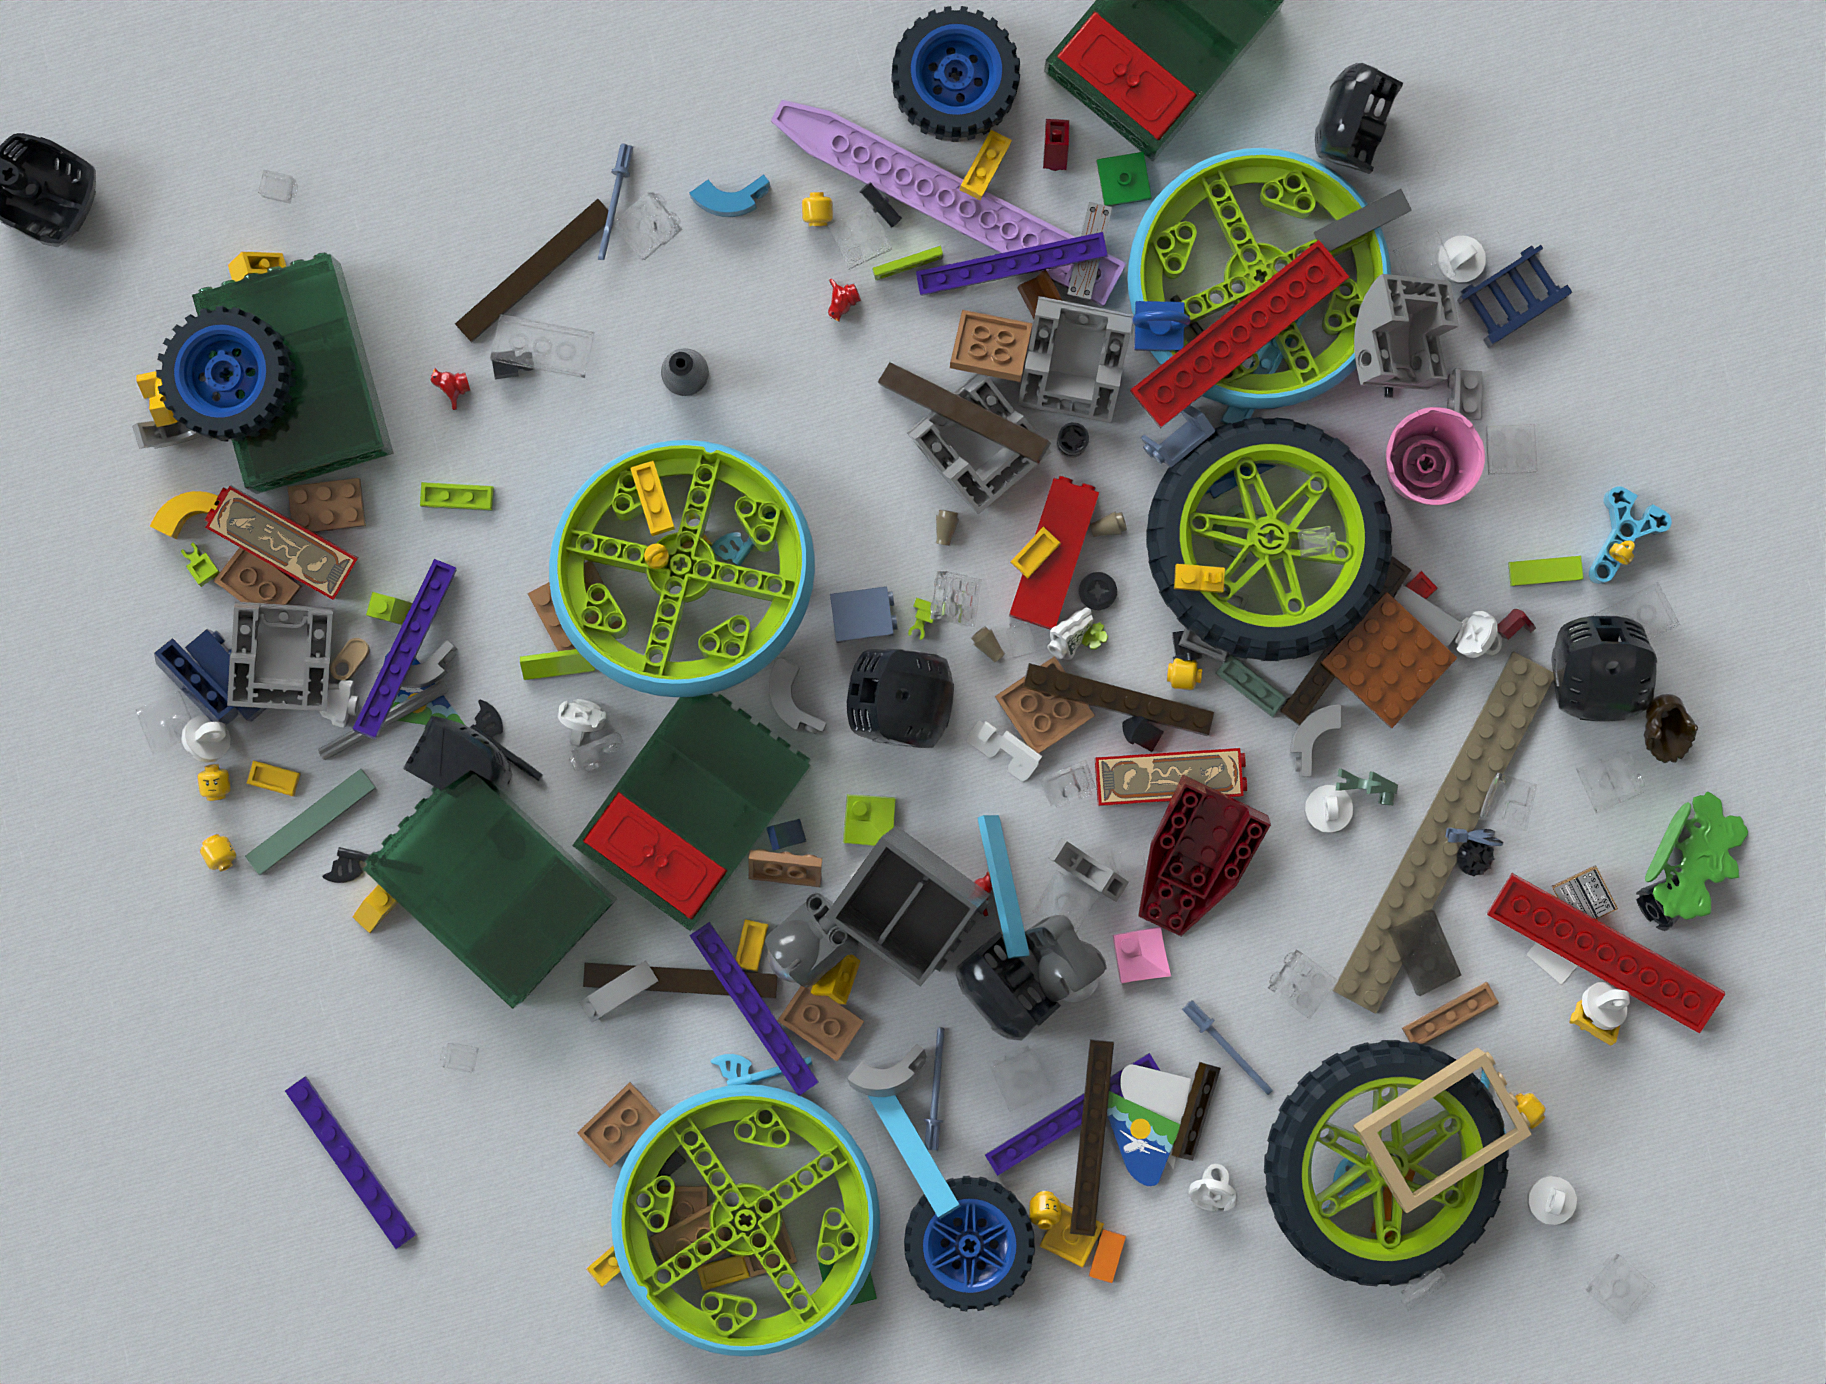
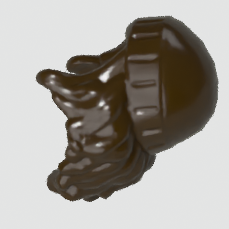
[1644,694,1698,763]

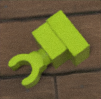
[908,597,939,640]

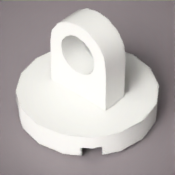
[1437,236,1486,284]
[1455,611,1502,658]
[558,699,606,746]
[182,715,231,763]
[1304,785,1353,833]
[1582,982,1630,1030]
[1188,1164,1238,1211]
[1527,1176,1577,1225]

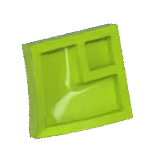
[843,794,896,846]

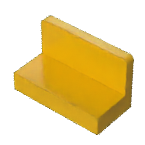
[811,954,861,1004]

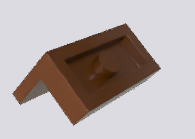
[1017,270,1063,319]

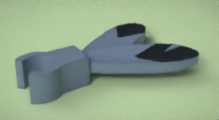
[1445,828,1503,846]

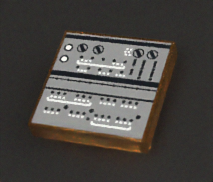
[1552,865,1618,919]

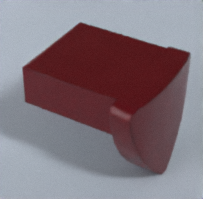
[1497,609,1536,640]

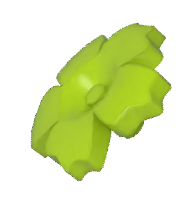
[1081,622,1108,650]

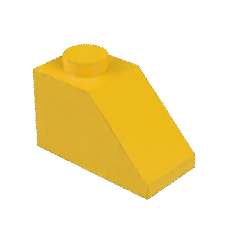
[228,252,289,287]
[352,881,403,933]

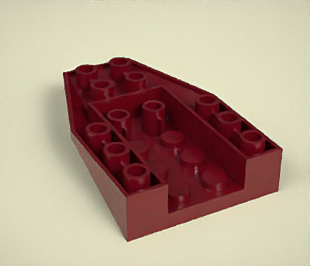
[1138,775,1271,936]

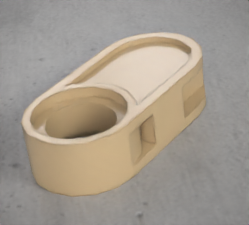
[330,638,370,681]

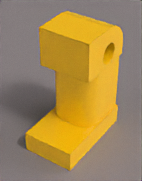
[136,371,178,427]

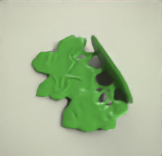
[1645,792,1748,920]

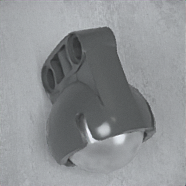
[765,893,859,988]
[1025,915,1107,1002]

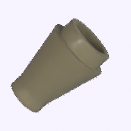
[936,510,959,546]
[1090,511,1127,537]
[971,626,1005,663]

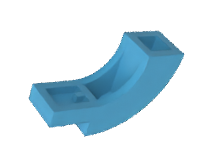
[689,174,771,217]

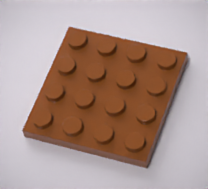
[1320,592,1457,728]

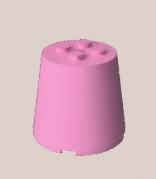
[1386,407,1485,505]

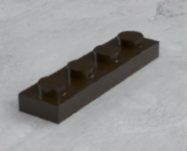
[1171,1062,1221,1161]

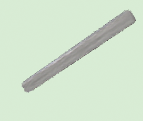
[318,681,448,760]

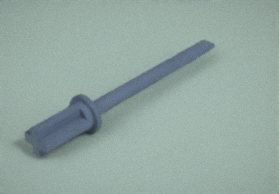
[598,143,634,260]
[1182,1000,1273,1095]
[924,1027,944,1151]

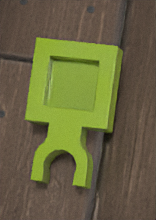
[181,542,220,587]

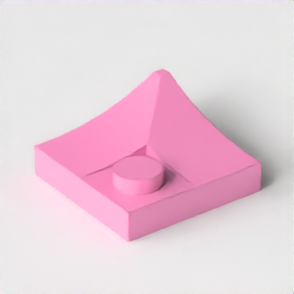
[1112,927,1171,983]

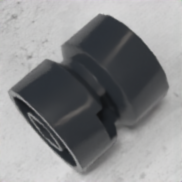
[1057,422,1089,458]

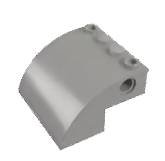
[1354,274,1459,390]
[1017,296,1133,423]
[907,374,1051,514]
[227,602,333,711]

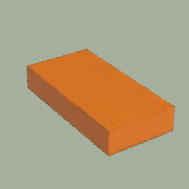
[1089,1229,1126,1283]

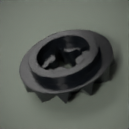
[1079,572,1117,611]
[1457,840,1495,877]

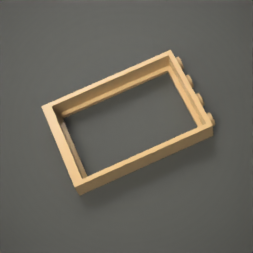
[1353,1047,1532,1213]

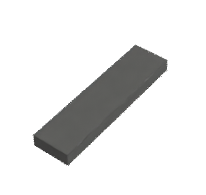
[1313,189,1412,252]

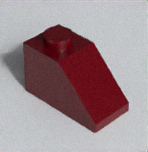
[1043,119,1069,171]

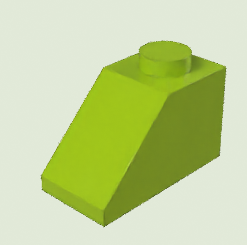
[366,592,413,625]

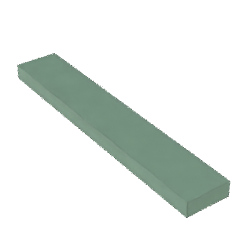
[245,768,376,875]

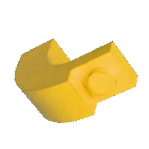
[150,491,220,539]

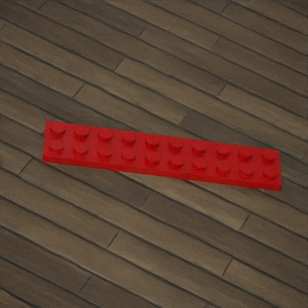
[1130,240,1349,429]
[1487,873,1725,1034]

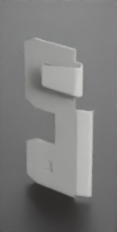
[967,720,1042,782]

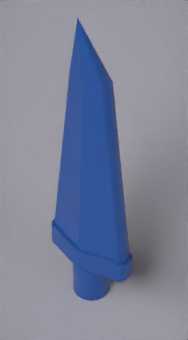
[1204,463,1275,499]

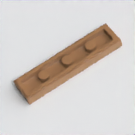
[1402,982,1499,1044]

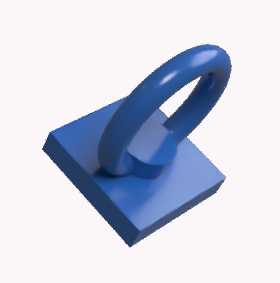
[1132,301,1191,352]

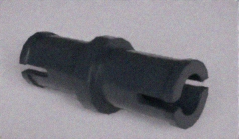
[860,182,902,228]

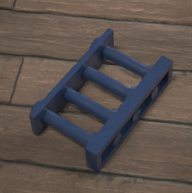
[1457,245,1573,348]

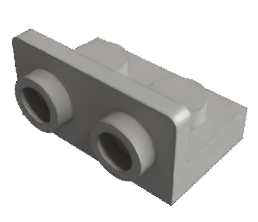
[1447,368,1482,420]

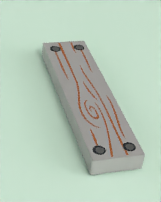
[1067,202,1112,301]

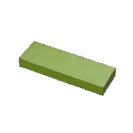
[872,245,943,280]
[420,482,494,511]
[1508,556,1583,586]
[520,649,595,680]

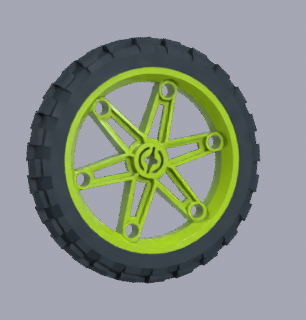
[1146,417,1393,661]
[1264,1040,1509,1287]

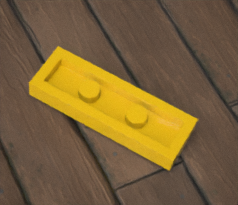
[959,130,1012,201]
[630,461,675,536]

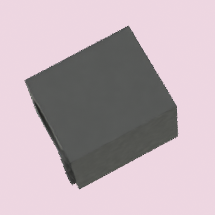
[825,826,990,987]

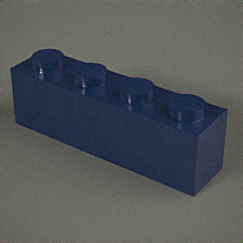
[185,629,267,722]
[154,638,238,725]

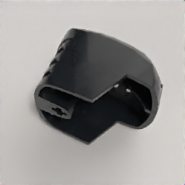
[1315,63,1403,174]
[0,133,96,247]
[1551,616,1657,721]
[846,649,954,748]
[403,716,513,798]
[956,931,1061,1041]

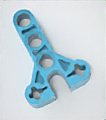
[1589,486,1672,584]

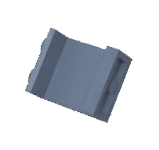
[1141,405,1215,467]
[830,586,898,643]

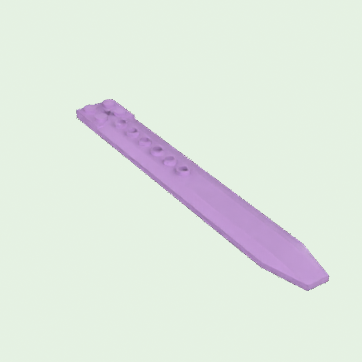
[771,100,1126,307]

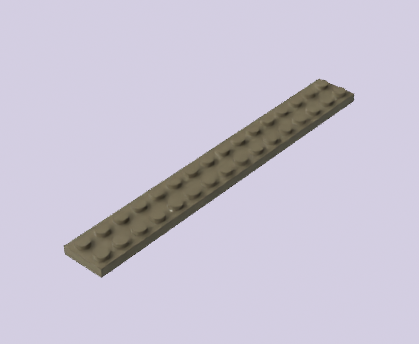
[1332,651,1554,1014]

